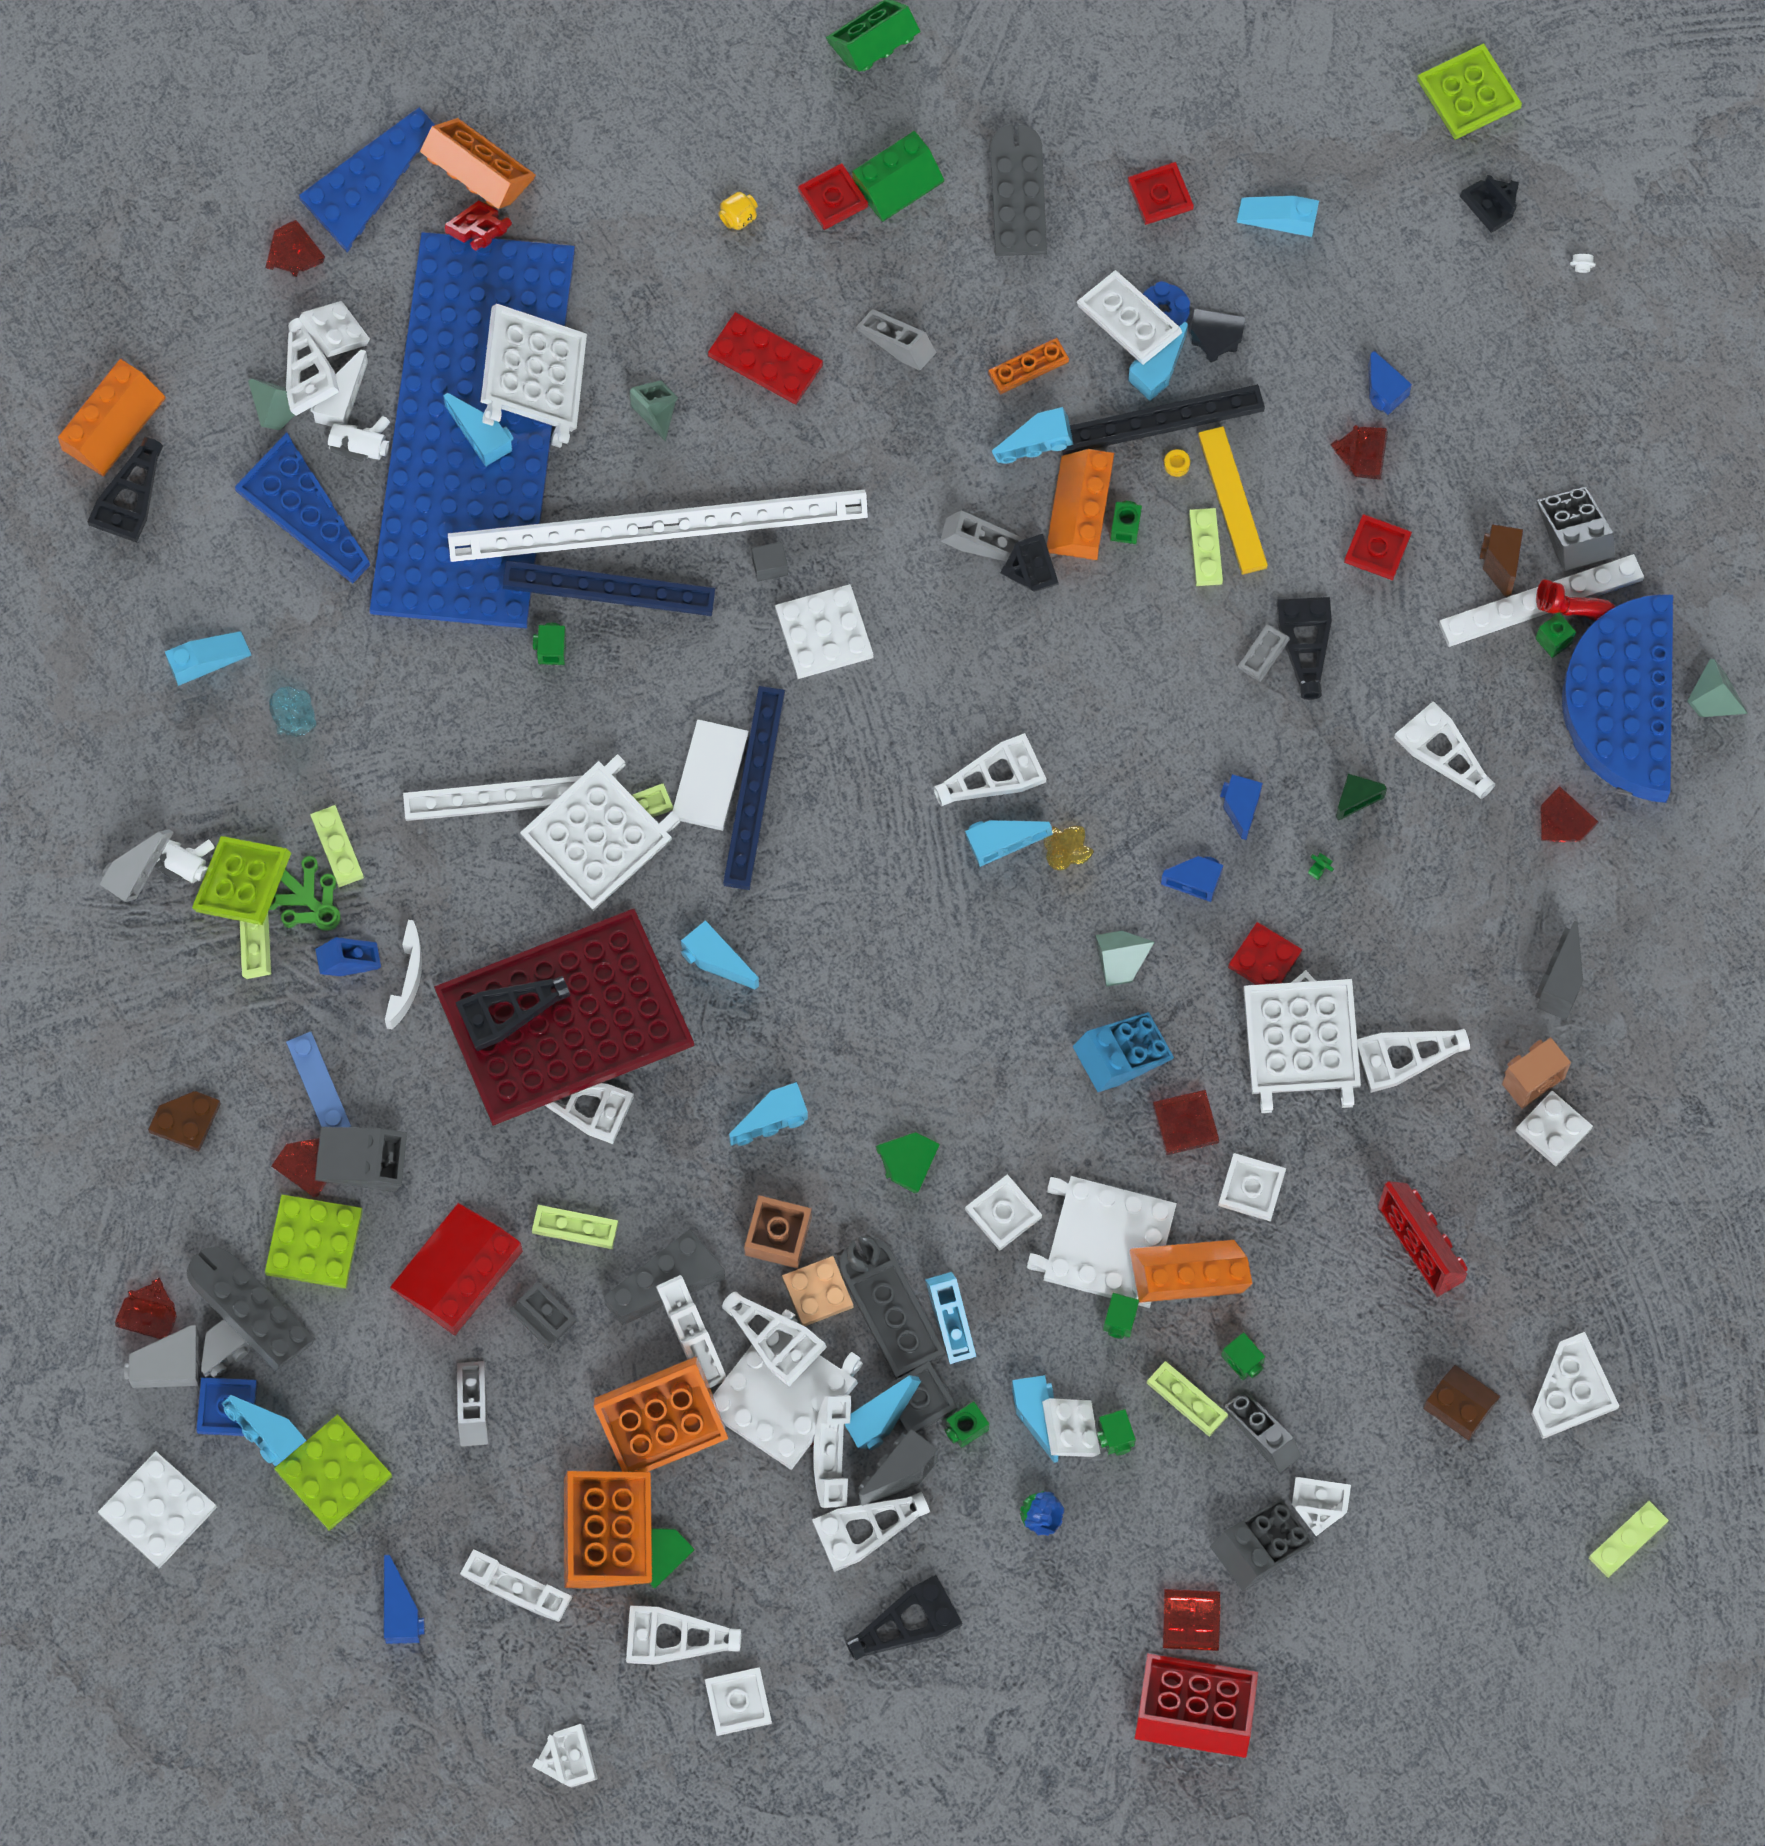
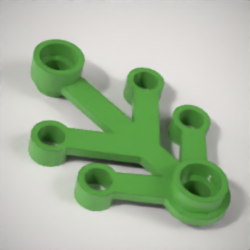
[269,856,341,931]

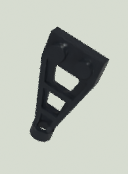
[87,437,163,543]
[1277,597,1332,700]
[455,976,571,1051]
[845,1575,963,1661]

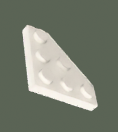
[1531,1332,1619,1439]

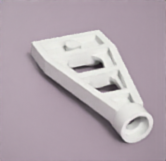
[286,318,339,415]
[1394,701,1495,799]
[934,733,1046,806]
[1357,1029,1470,1093]
[544,1083,634,1144]
[722,1292,827,1387]
[812,1492,930,1572]
[626,1606,741,1664]

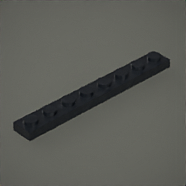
[1062,384,1265,455]

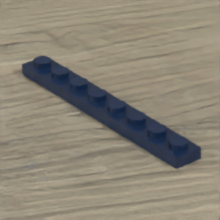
[503,561,715,616]
[723,686,785,890]

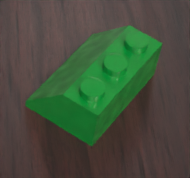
[826,0,921,72]
[852,130,944,222]

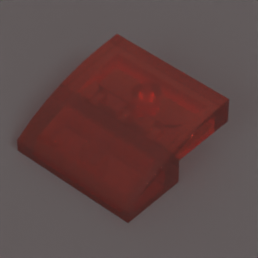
[1163,1589,1220,1651]

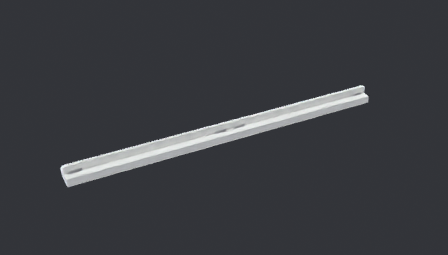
[448,490,868,562]

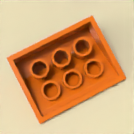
[594,1356,729,1472]
[564,1471,652,1588]

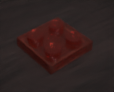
[1153,1090,1219,1155]

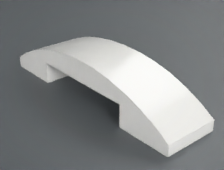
[385,920,422,1029]
[813,1395,851,1508]
[460,1549,572,1622]

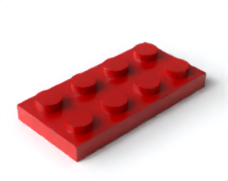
[708,312,823,405]

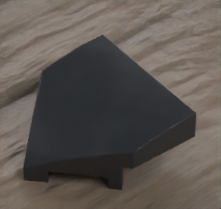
[1460,175,1519,233]
[1190,309,1246,363]
[1000,534,1059,592]

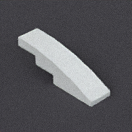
[656,1275,726,1388]

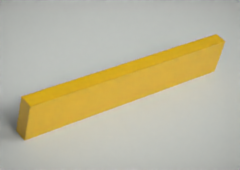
[1198,426,1268,575]

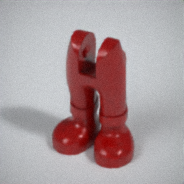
[1536,579,1615,621]

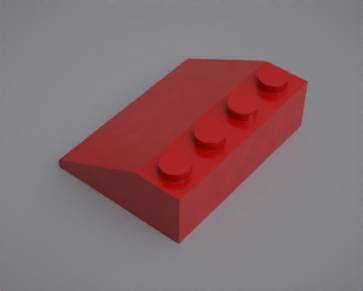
[1378,1181,1468,1297]
[390,1203,523,1336]
[1134,1653,1258,1758]

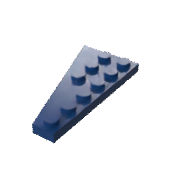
[299,107,435,253]
[235,432,370,584]

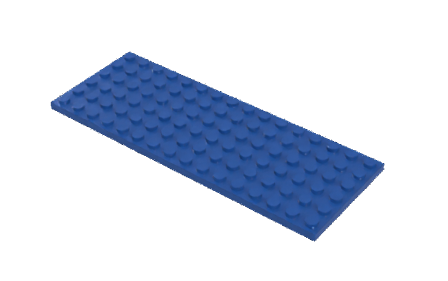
[370,232,575,628]

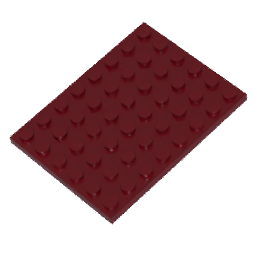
[434,908,695,1126]

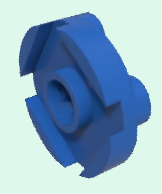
[1143,281,1190,326]

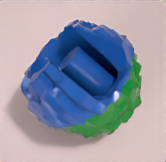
[1020,1491,1064,1536]

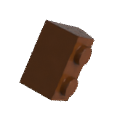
[1479,524,1523,597]
[1423,1365,1501,1441]

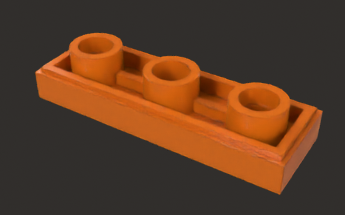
[988,338,1069,395]

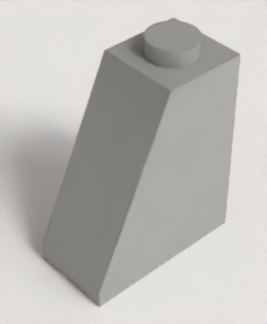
[124,1325,199,1388]

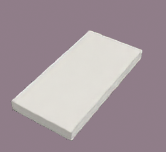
[1077,270,1182,365]
[673,719,749,831]

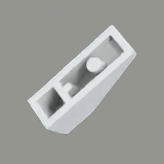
[311,350,368,427]

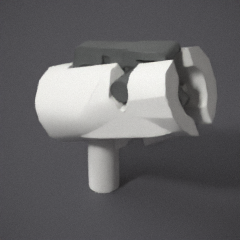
[328,416,390,462]
[155,839,215,883]

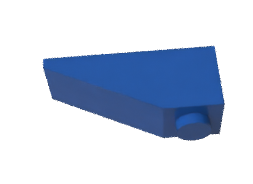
[384,1555,425,1644]

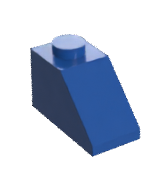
[1368,351,1412,415]
[1220,774,1263,840]
[1161,856,1223,902]
[315,937,381,977]

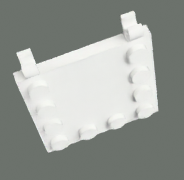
[481,304,587,448]
[520,754,680,911]
[1243,979,1361,1113]
[1027,1176,1177,1308]
[713,1309,863,1470]

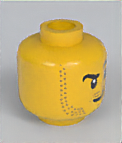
[718,192,758,230]

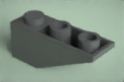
[1224,1390,1301,1473]

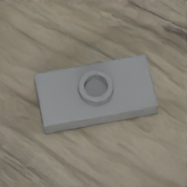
[1238,624,1290,682]

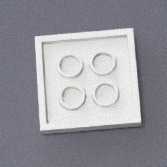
[775,584,873,679]
[98,1451,217,1568]

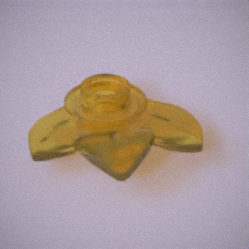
[1044,826,1094,870]

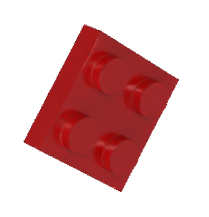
[1127,162,1194,225]
[798,163,868,230]
[1344,514,1412,581]
[1228,922,1303,985]

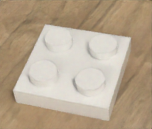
[299,301,370,357]
[1515,1091,1593,1166]
[1218,1153,1286,1222]
[965,1174,1042,1251]
[1042,1398,1100,1457]
[705,1667,772,1736]

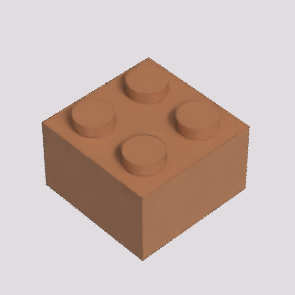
[1502,1037,1571,1109]
[744,1195,812,1269]

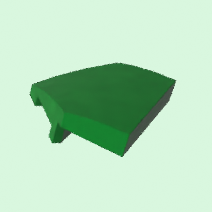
[875,1132,940,1193]
[648,1528,695,1589]

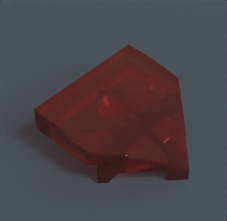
[265,220,325,277]
[1330,425,1388,480]
[1541,786,1599,842]
[271,1138,327,1197]
[115,1278,177,1340]

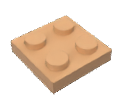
[782,1256,854,1326]

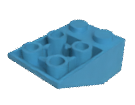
[1073,1012,1174,1092]

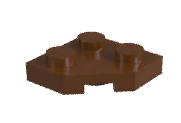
[148,1091,221,1152]

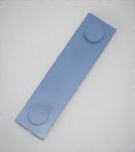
[286,1032,351,1127]

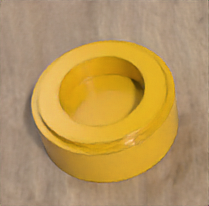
[1164,449,1190,477]

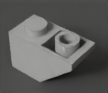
[201,1319,251,1378]

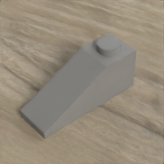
[856,309,937,370]
[940,510,1024,562]
[100,829,174,902]
[457,1361,488,1446]

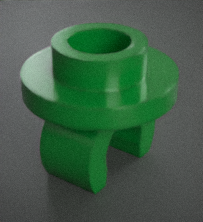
[1308,853,1334,880]

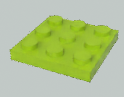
[1417,43,1522,140]
[192,836,291,925]
[265,1194,363,1289]
[274,1414,392,1531]

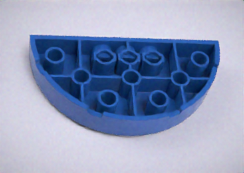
[1562,595,1673,803]

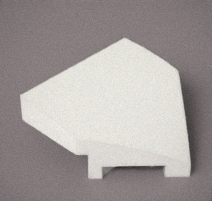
[1292,1477,1351,1536]
[532,1724,598,1787]

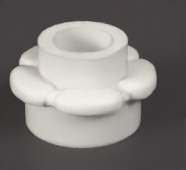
[1570,254,1596,273]

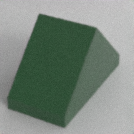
[1336,774,1387,821]

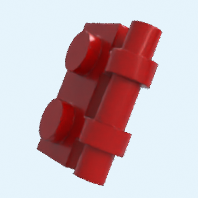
[445,200,512,250]

